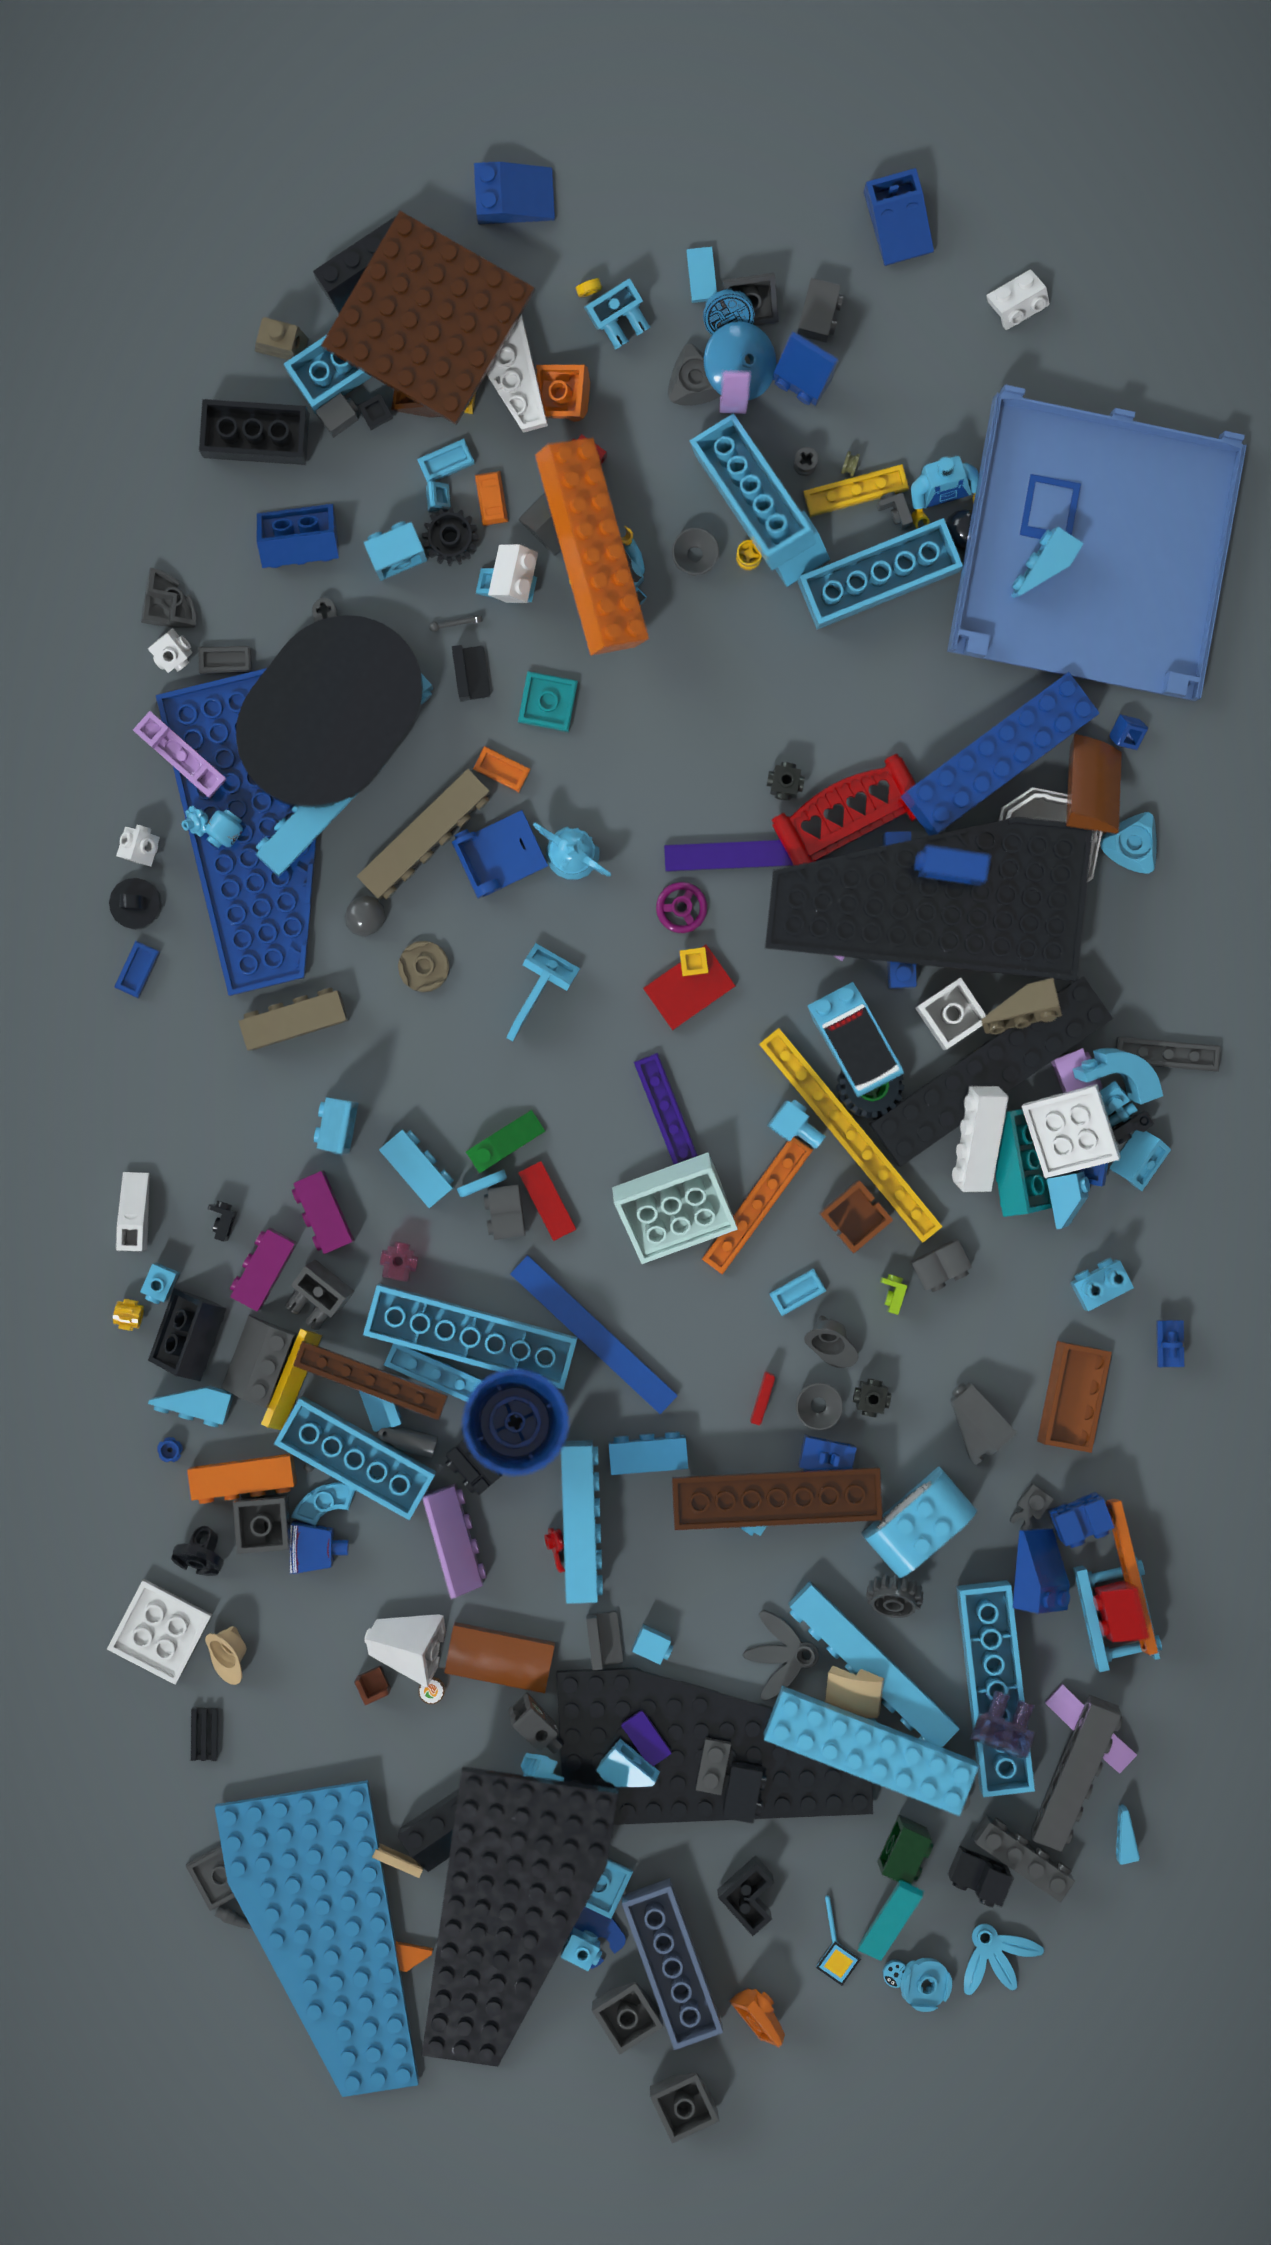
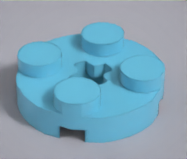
[900,1958,952,2012]

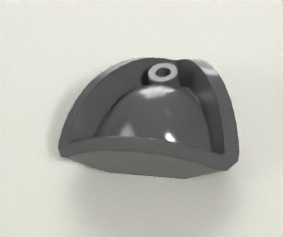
[668,344,721,406]

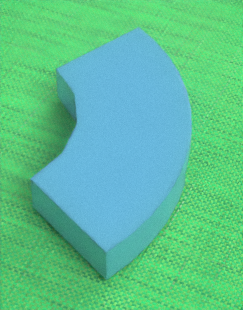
[291,1482,355,1526]

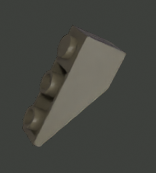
[981,978,1062,1034]

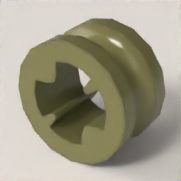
[841,451,860,477]

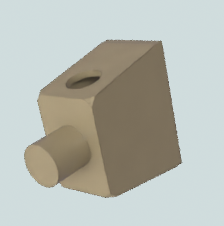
[255,317,309,360]

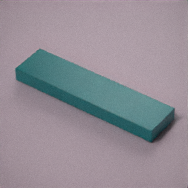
[858,1880,924,1961]

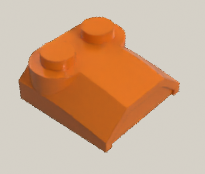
[536,365,590,422]
[729,1988,785,2047]

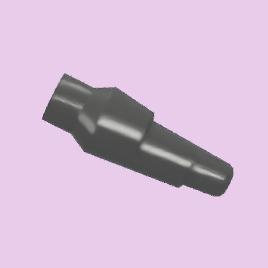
[215,1907,252,1929]

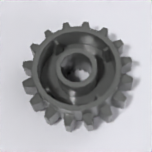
[866,1574,924,1618]

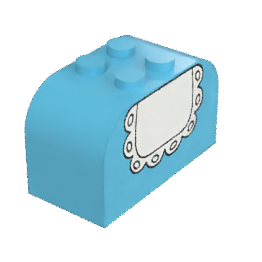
[862,1466,977,1578]

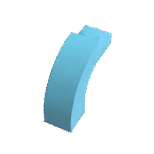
[1073,1048,1163,1104]

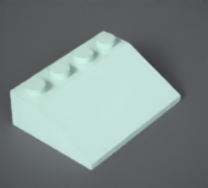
[612,1152,738,1264]

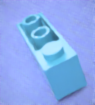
[1011,527,1084,598]
[148,1386,234,1427]

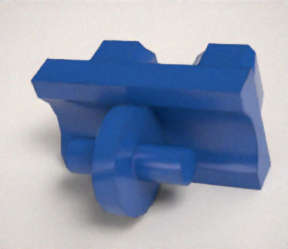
[1156,1320,1184,1367]

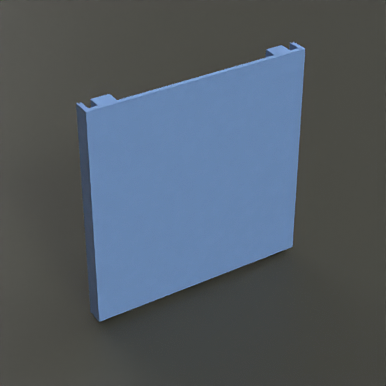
[947,385,1247,701]

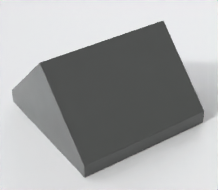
[722,273,779,325]
[518,493,561,556]

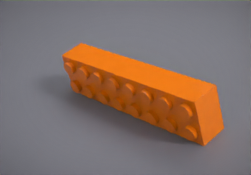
[535,438,649,656]

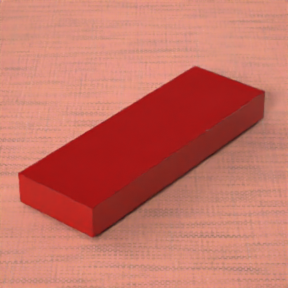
[519,1161,576,1241]

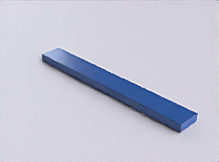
[510,1255,678,1414]

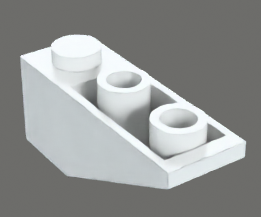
[116,1172,150,1251]

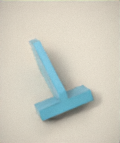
[506,943,580,1042]

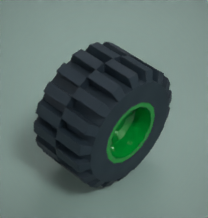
[836,1070,904,1118]

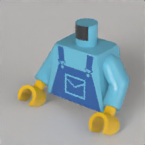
[911,456,979,529]

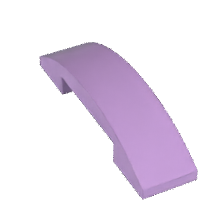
[719,371,750,414]
[133,711,226,798]
[1045,1684,1137,1774]

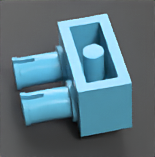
[584,278,651,350]
[767,1100,826,1149]
[1070,1258,1134,1311]

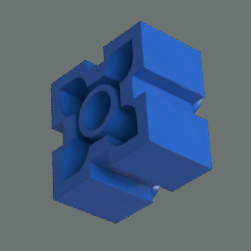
[1047,1492,1115,1548]

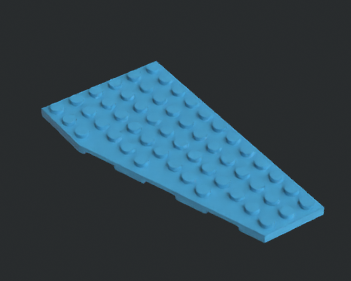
[215,1780,419,2097]

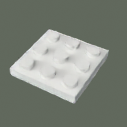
[1022,1084,1121,1178]
[107,1579,212,1685]

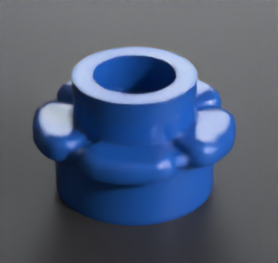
[157,1437,183,1462]

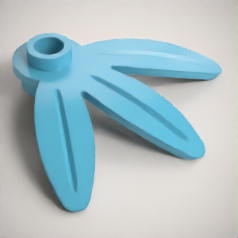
[964,1923,1044,1995]

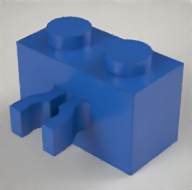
[798,1435,857,1471]

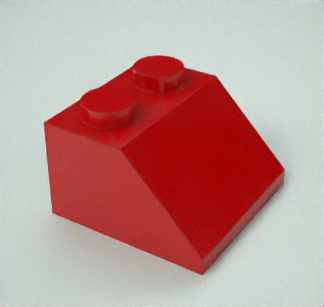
[1093,1580,1150,1642]

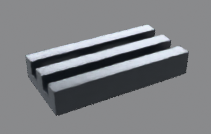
[191,1708,218,1761]

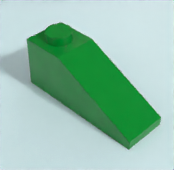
[466,1110,545,1174]

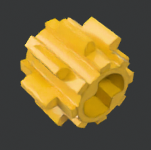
[113,1299,144,1331]

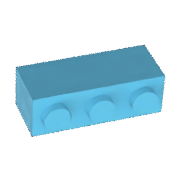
[379,1129,454,1208]

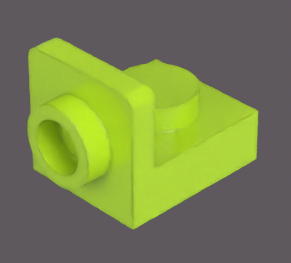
[880,1274,908,1315]

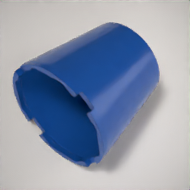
[463,1369,569,1475]

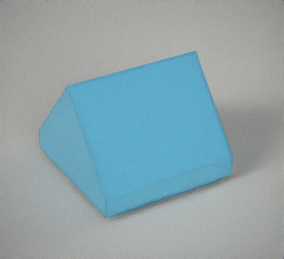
[426,481,451,512]

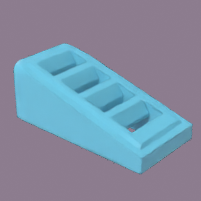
[1116,1804,1140,1865]

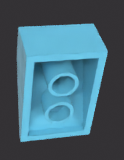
[314,1097,359,1154]

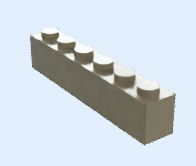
[357,769,491,900]

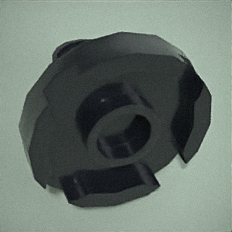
[109,878,162,930]
[171,1526,223,1576]

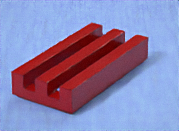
[750,1371,775,1426]

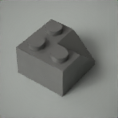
[233,1494,290,1554]
[592,1982,663,2055]
[650,2073,719,2143]

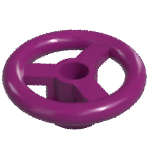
[656,882,707,933]

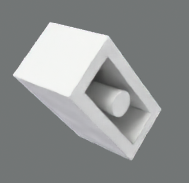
[488,545,538,603]

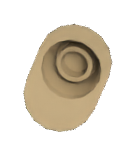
[205,1626,247,1685]

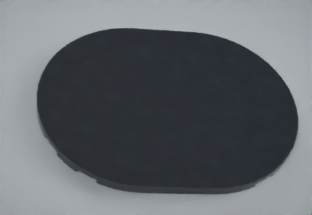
[236,615,423,808]

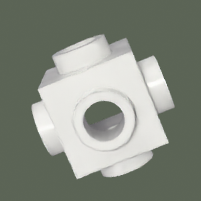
[148,628,193,673]
[116,825,160,867]

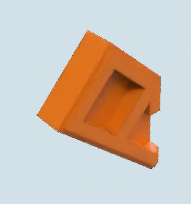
[396,1941,433,1972]

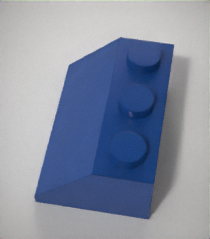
[257,504,339,568]

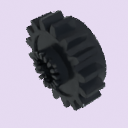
[422,507,479,566]

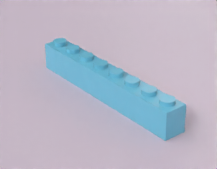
[788,1581,960,1747]

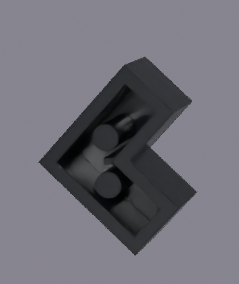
[948,1846,1014,1907]
[717,1855,774,1936]

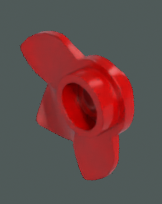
[544,1528,565,1573]

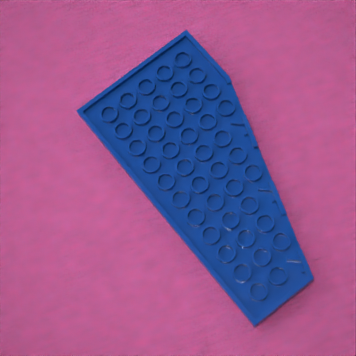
[156,668,317,996]

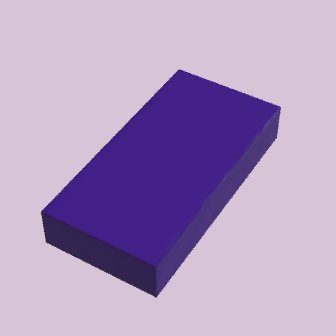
[621,1709,672,1766]

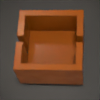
[819,1180,893,1253]

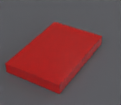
[643,944,735,1031]

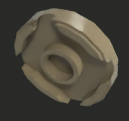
[398,941,450,992]

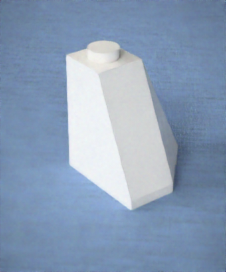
[365,1614,446,1687]

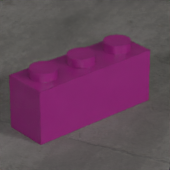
[292,1171,355,1254]
[230,1228,297,1312]

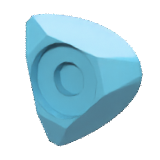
[1100,812,1157,874]

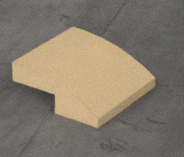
[825,1666,884,1718]

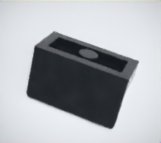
[452,645,491,701]

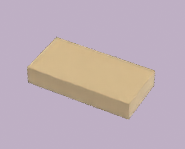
[372,1843,423,1878]

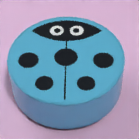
[883,1959,906,1988]

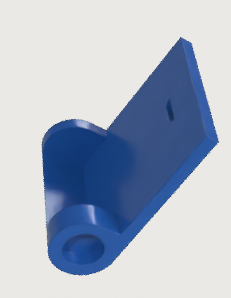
[452,810,549,899]

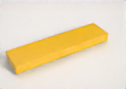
[803,464,909,517]
[261,1329,322,1430]

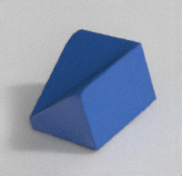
[1109,714,1148,750]

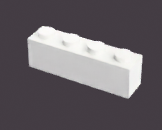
[952,1086,1008,1192]

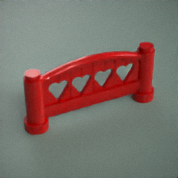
[772,753,917,865]

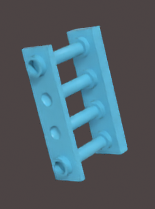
[1073,1556,1162,1672]

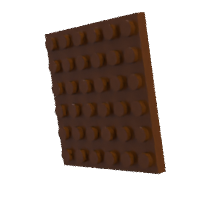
[321,211,535,425]

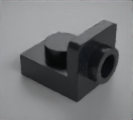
[208,1201,237,1242]

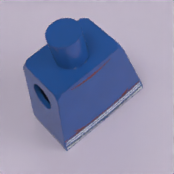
[290,1521,349,1574]

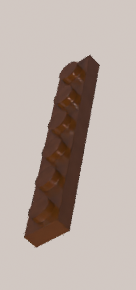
[293,1341,448,1420]

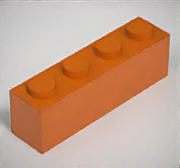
[187,1453,297,1504]

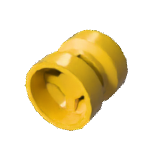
[736,540,762,570]

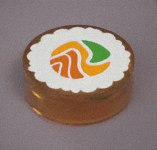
[419,1677,445,1704]

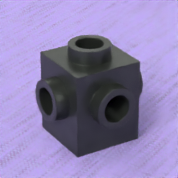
[767,762,805,801]
[853,1379,891,1417]

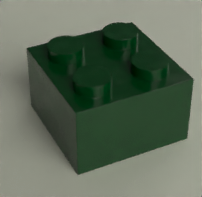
[877,1815,933,1885]

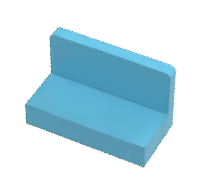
[1110,1130,1171,1191]
[359,1391,403,1432]

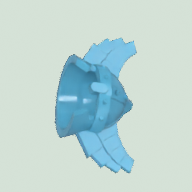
[533,823,611,880]

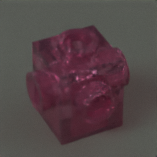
[380,1242,418,1282]

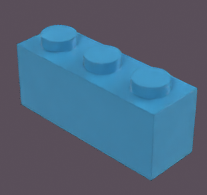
[609,1431,688,1475]

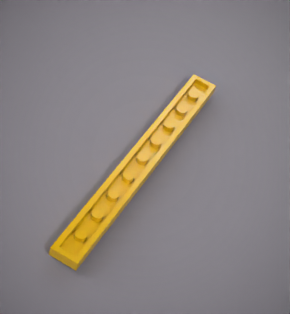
[759,1028,943,1243]

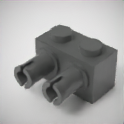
[285,1260,355,1330]

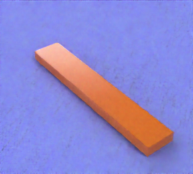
[702,1136,813,1275]
[1105,1498,1158,1655]

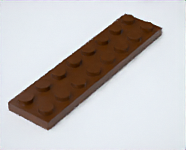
[672,1467,882,1530]

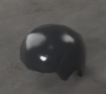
[946,509,972,549]

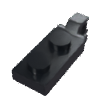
[1112,1111,1154,1145]

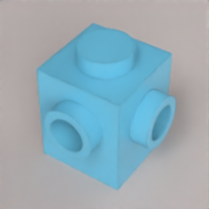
[561,1927,602,1971]

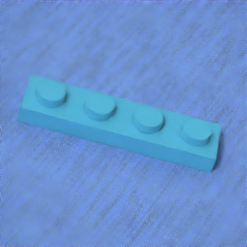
[384,1343,483,1402]

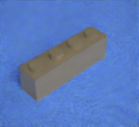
[238,988,349,1051]

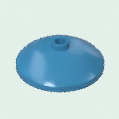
[704,322,776,401]

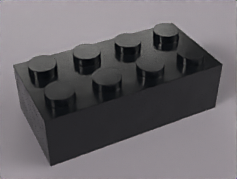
[199,399,309,465]

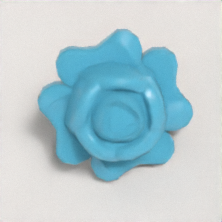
[182,806,208,837]

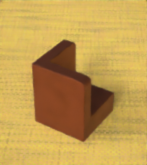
[355,1665,391,1705]

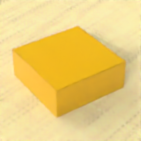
[679,947,708,977]

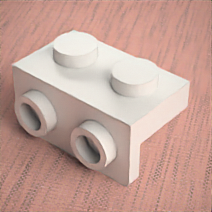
[986,269,1049,330]

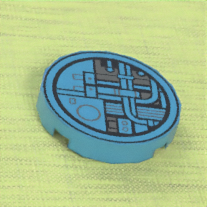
[703,289,755,335]

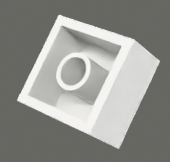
[915,978,986,1050]

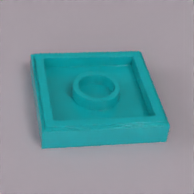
[518,671,578,732]

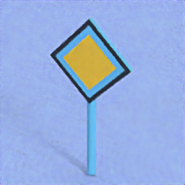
[816,1895,861,1986]

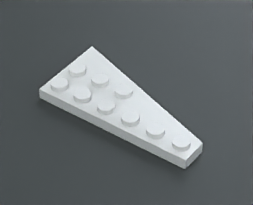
[487,314,548,433]

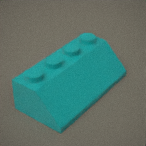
[995,1109,1052,1217]

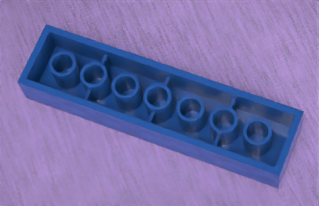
[901,672,1099,836]

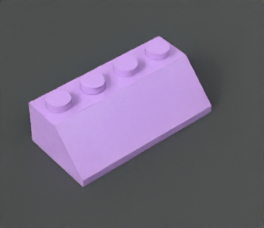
[423,1483,487,1599]

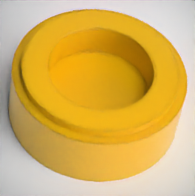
[575,278,602,298]

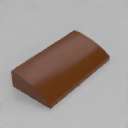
[1066,734,1122,834]
[1037,1341,1112,1453]
[444,1622,555,1693]

